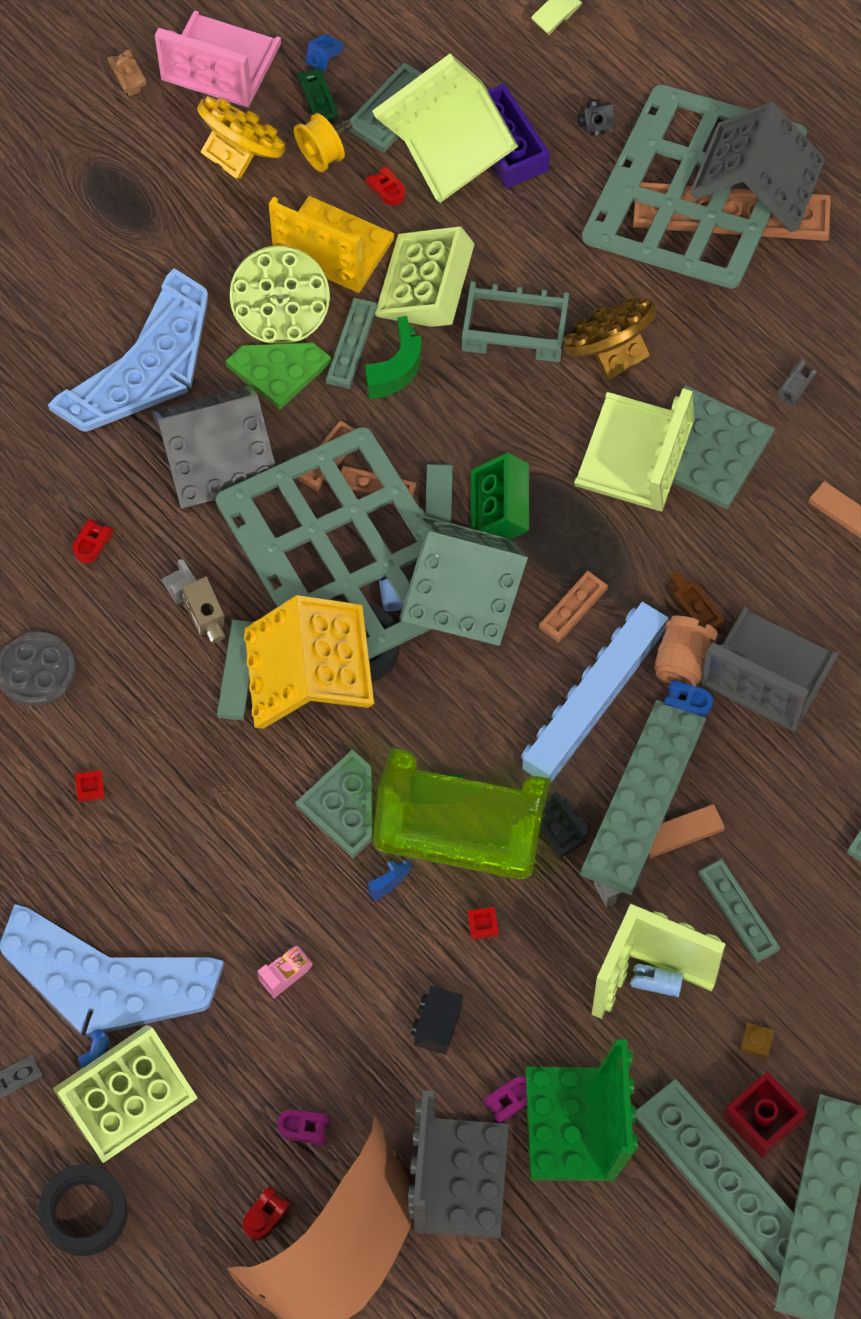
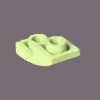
[531,0,582,35]

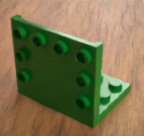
[525,1039,638,1181]

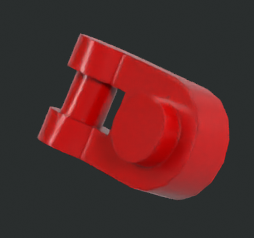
[365,166,405,206]
[73,519,114,563]
[242,1186,292,1240]

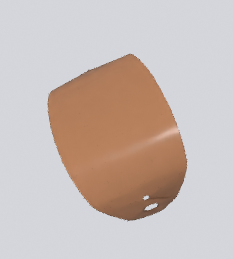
[227,1114,412,1319]

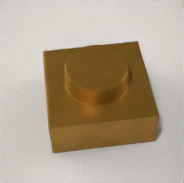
[740,1023,775,1059]

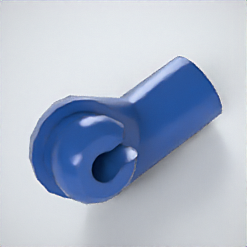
[77,1029,110,1068]

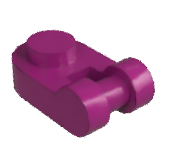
[483,1077,527,1123]
[277,1110,330,1146]

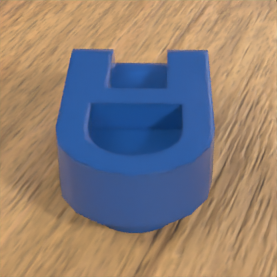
[663,681,713,716]

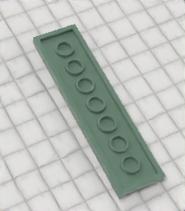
[580,700,706,895]
[635,1079,794,1286]
[774,1094,861,1319]

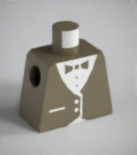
[182,576,226,643]

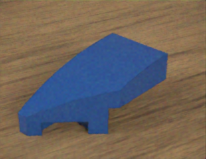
[368,860,412,901]

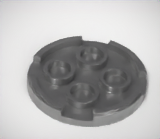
[0,631,76,706]

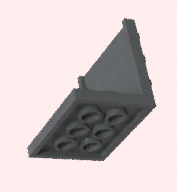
[690,101,825,232]
[152,385,276,509]
[701,607,839,733]
[408,1090,508,1239]

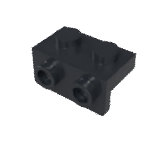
[529,792,588,859]

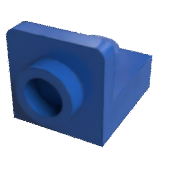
[305,33,344,72]

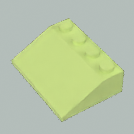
[375,226,474,327]
[53,1025,197,1163]

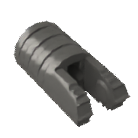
[777,358,817,405]

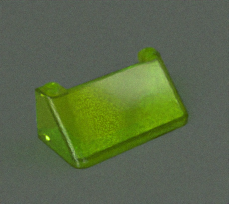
[373,748,551,879]

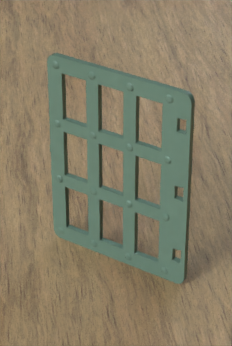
[582,85,807,289]
[216,427,431,659]

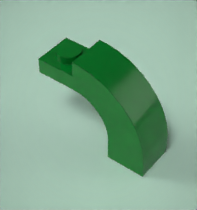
[365,316,422,399]

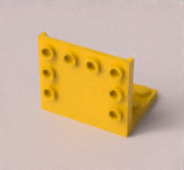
[269,196,394,293]
[244,595,374,729]

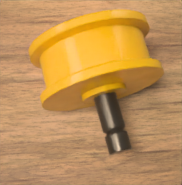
[294,113,353,172]

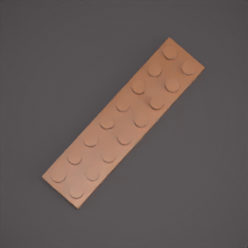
[633,182,830,241]

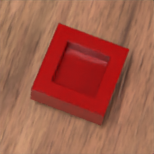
[75,770,105,802]
[467,907,499,940]

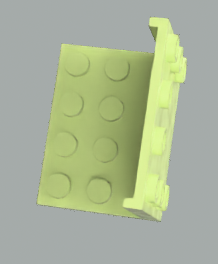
[372,53,518,203]
[574,389,694,512]
[592,904,726,1019]

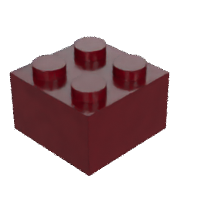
[723,1072,807,1159]

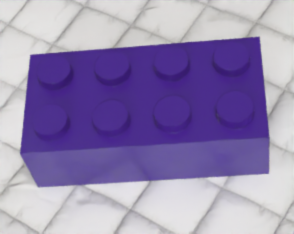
[487,84,550,189]

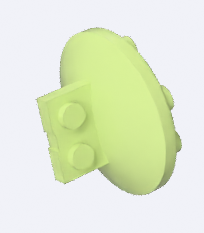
[230,245,330,344]

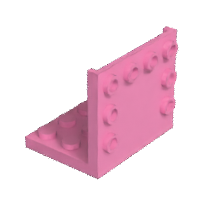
[155,10,281,108]

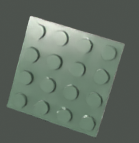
[670,385,775,510]

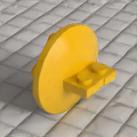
[197,96,285,179]

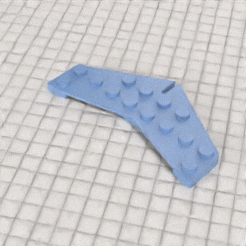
[48,268,208,431]
[0,905,224,1037]

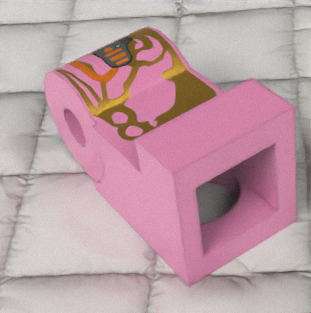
[257,946,313,998]

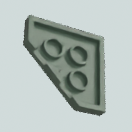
[295,749,372,859]

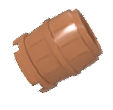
[655,615,718,686]

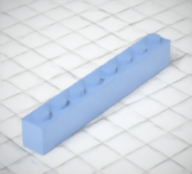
[521,602,668,786]

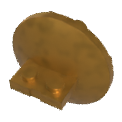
[562,296,658,380]

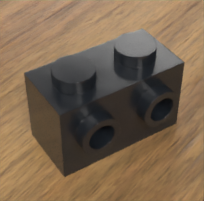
[411,986,463,1055]

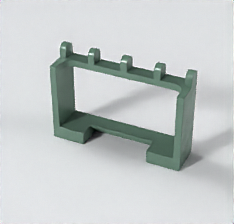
[462,281,569,362]

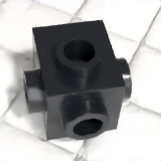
[578,99,615,135]

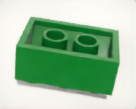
[471,452,529,539]

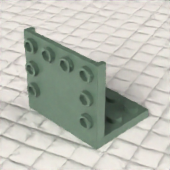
[399,513,528,646]

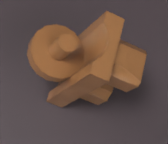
[108,50,147,96]

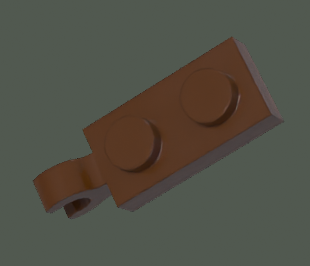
[668,570,725,629]

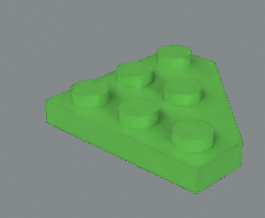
[225,343,332,410]

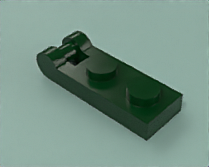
[296,67,339,123]

